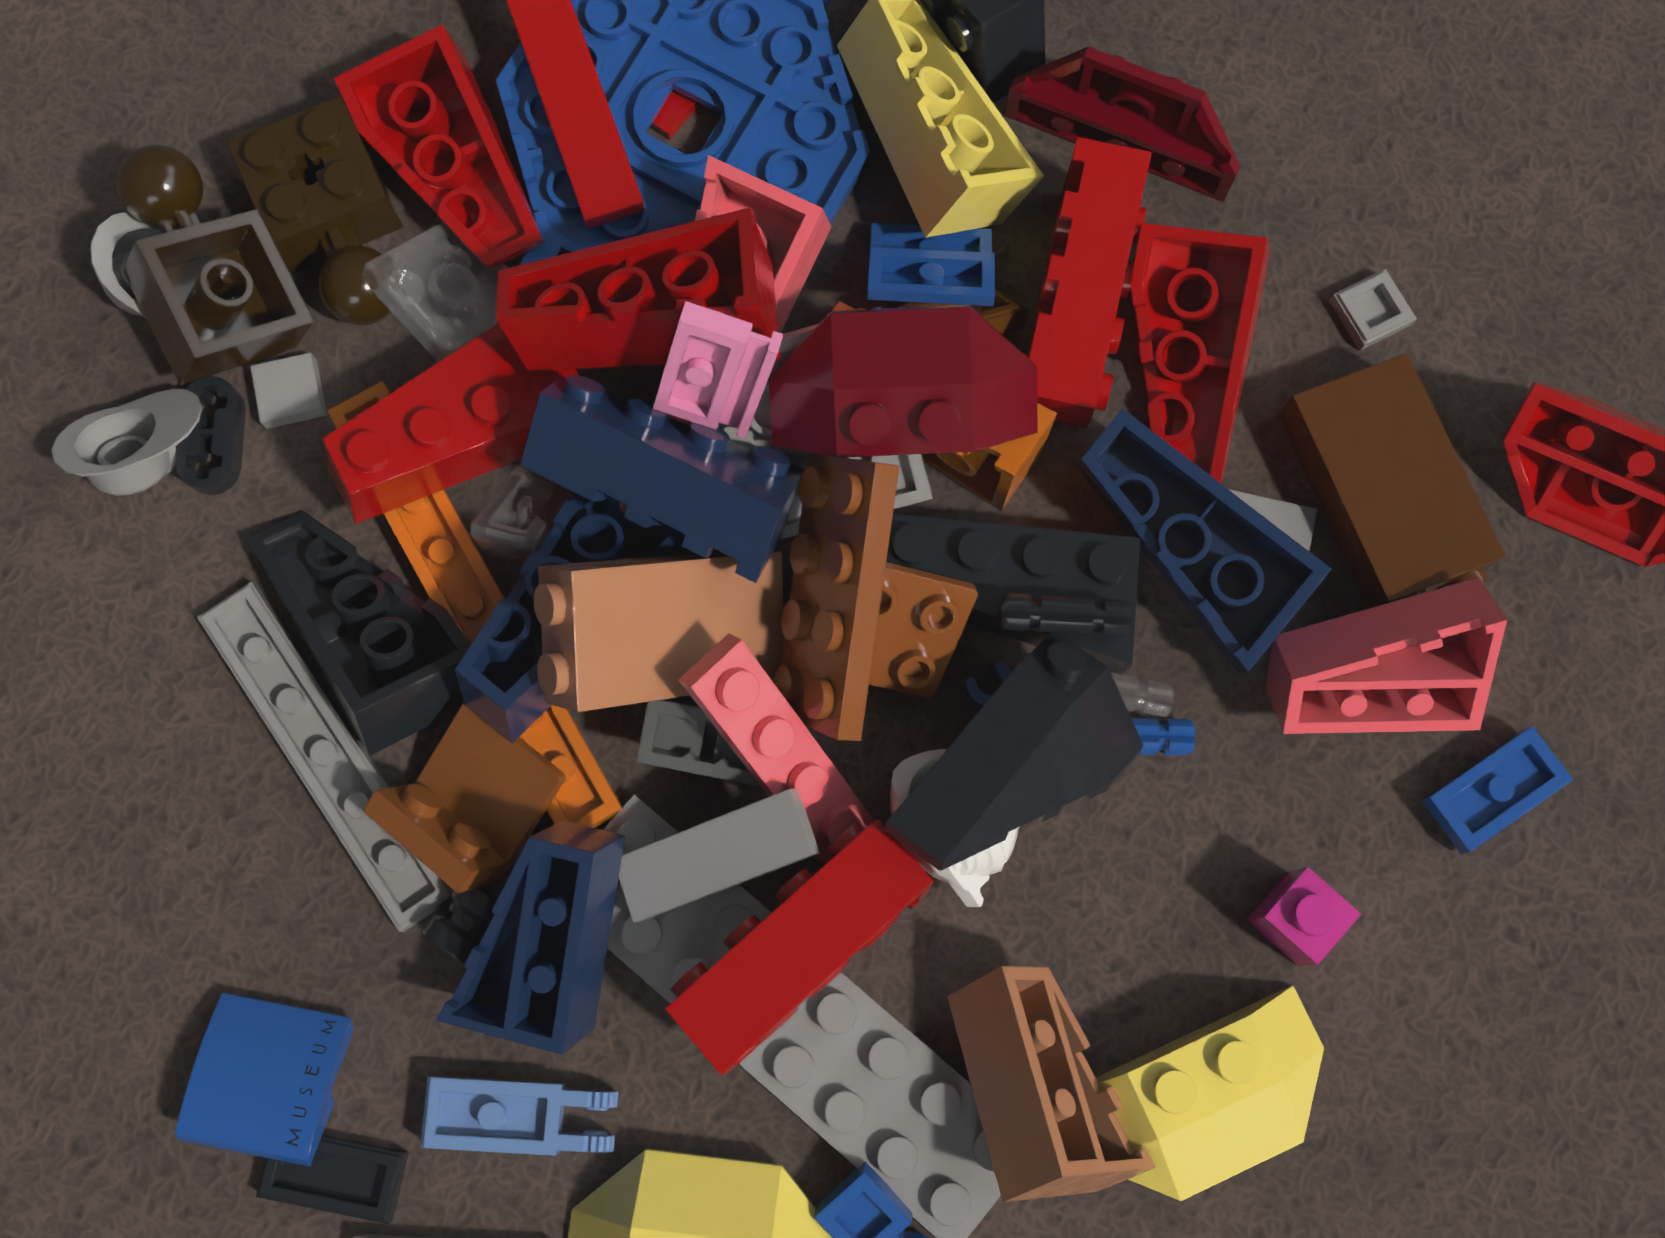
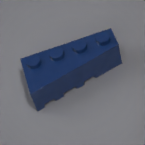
[1078,408,1332,673]

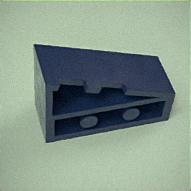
[436,821,625,1055]

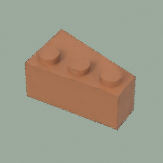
[947,966,1156,1202]

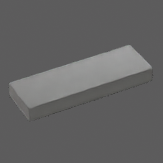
[619,789,820,923]

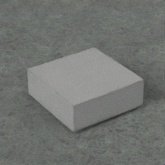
[1329,269,1417,351]
[250,352,327,429]

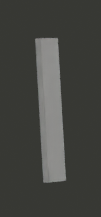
[197,582,452,932]

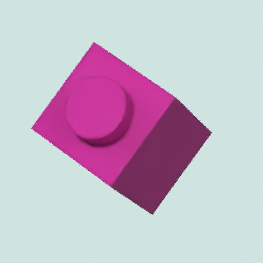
[1246,867,1361,966]

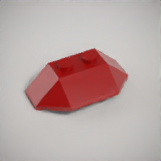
[1501,381,1665,567]

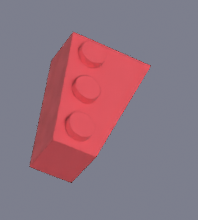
[1266,577,1507,734]

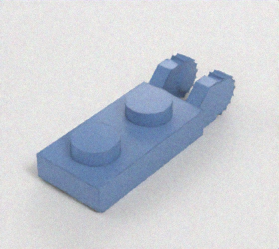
[420,1075,618,1156]

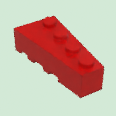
[1027,137,1152,428]
[496,207,781,371]
[323,323,579,524]
[665,819,934,1075]

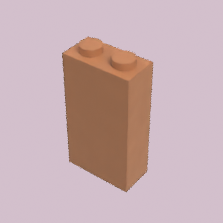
[534,551,784,712]

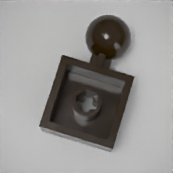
[227,95,404,326]
[117,145,314,385]

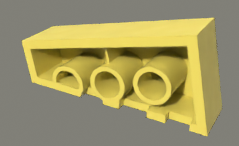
[837,0,1044,238]

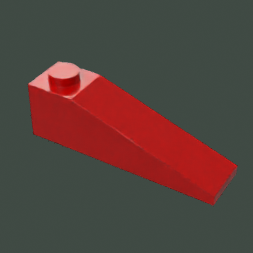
[334,24,545,270]
[1130,222,1271,484]

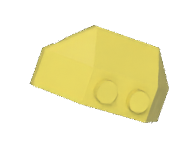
[1096,985,1324,1201]
[568,1148,833,1238]

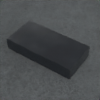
[256,1135,409,1224]

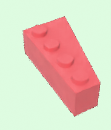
[662,155,832,426]

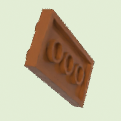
[773,453,900,741]

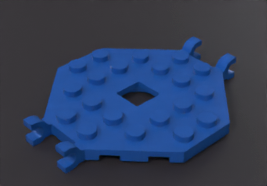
[496,0,870,265]

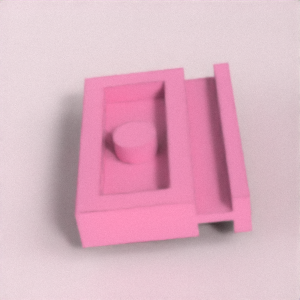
[653,301,783,439]

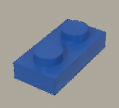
[1421,726,1574,854]

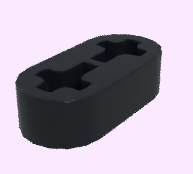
[176,376,246,496]

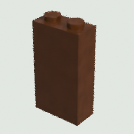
[1278,353,1506,609]

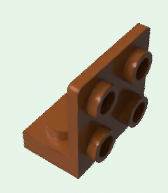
[869,562,978,698]
[363,703,565,894]

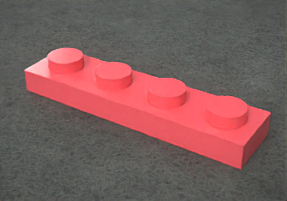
[679,633,875,865]

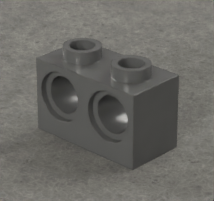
[636,695,760,786]

